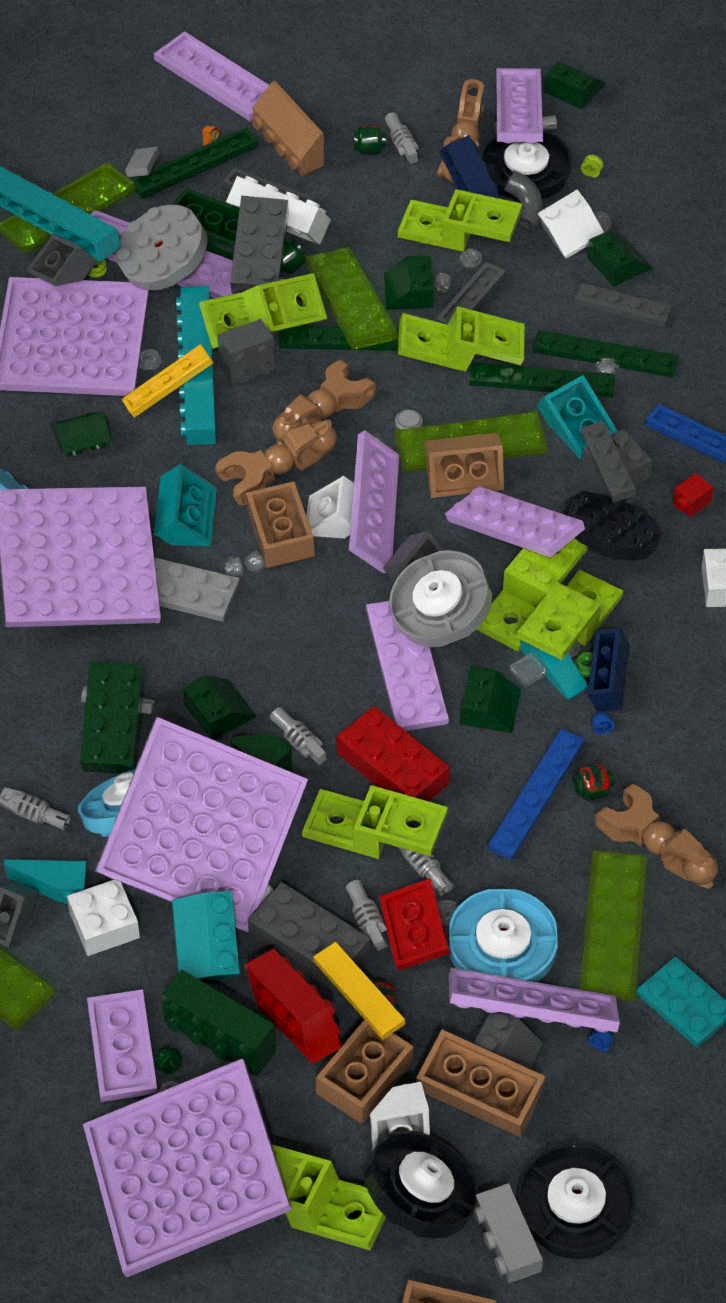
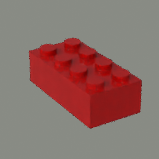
[336,706,450,802]
[245,949,341,1064]

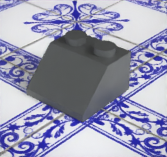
[26,234,96,286]
[383,531,444,583]
[473,1012,543,1069]

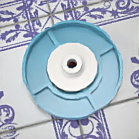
[78,769,135,837]
[449,889,558,982]

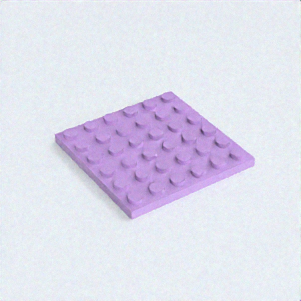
[0,277,150,396]
[0,487,161,627]
[95,717,308,933]
[83,1059,292,1277]

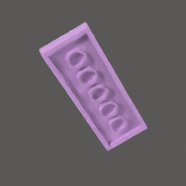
[154,31,269,121]
[496,68,543,144]
[349,431,399,573]
[445,486,585,557]
[366,601,449,731]
[448,968,620,1032]

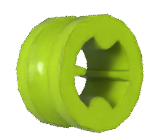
[581,155,603,178]
[87,257,107,278]

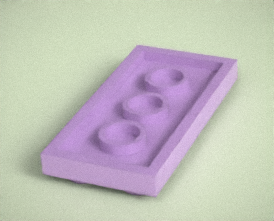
[87,989,158,1102]

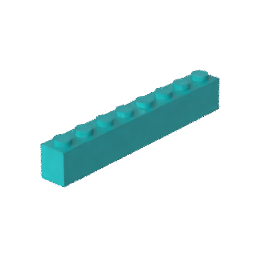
[0,166,121,262]
[176,286,216,445]

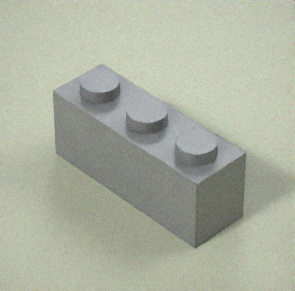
[473,1183,543,1283]

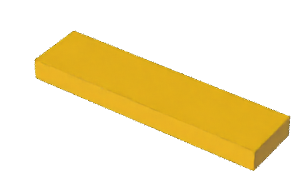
[121,344,213,418]
[313,942,405,1040]

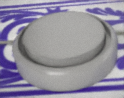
[395,409,423,433]

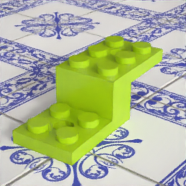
[398,189,523,252]
[199,273,327,349]
[398,306,525,372]
[476,538,588,652]
[517,569,624,660]
[302,785,448,859]
[272,1145,386,1251]

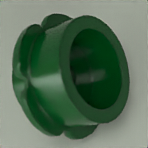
[154,1048,182,1074]

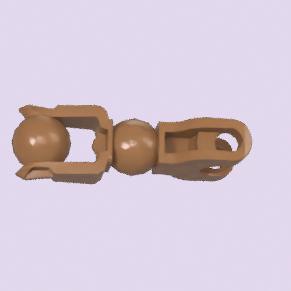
[437,79,484,184]
[272,360,377,445]
[215,420,337,506]
[594,784,719,889]

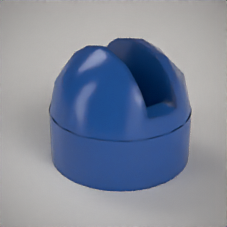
[592,712,615,735]
[589,1030,614,1052]

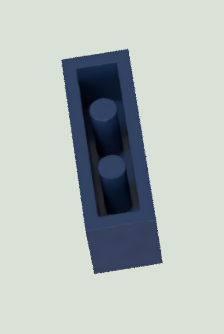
[439,135,500,198]
[588,628,630,711]

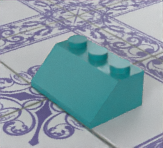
[154,464,217,546]
[172,891,240,982]

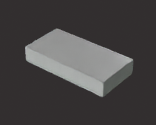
[125,147,159,177]

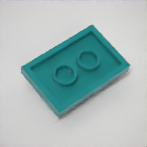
[636,956,726,1048]

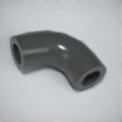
[504,170,543,231]

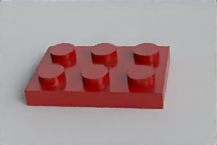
[379,879,451,971]

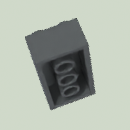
[230,195,289,294]
[248,882,370,993]

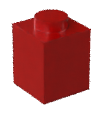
[673,473,714,517]

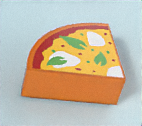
[202,126,221,146]

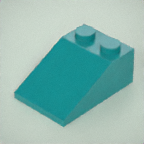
[536,375,618,460]

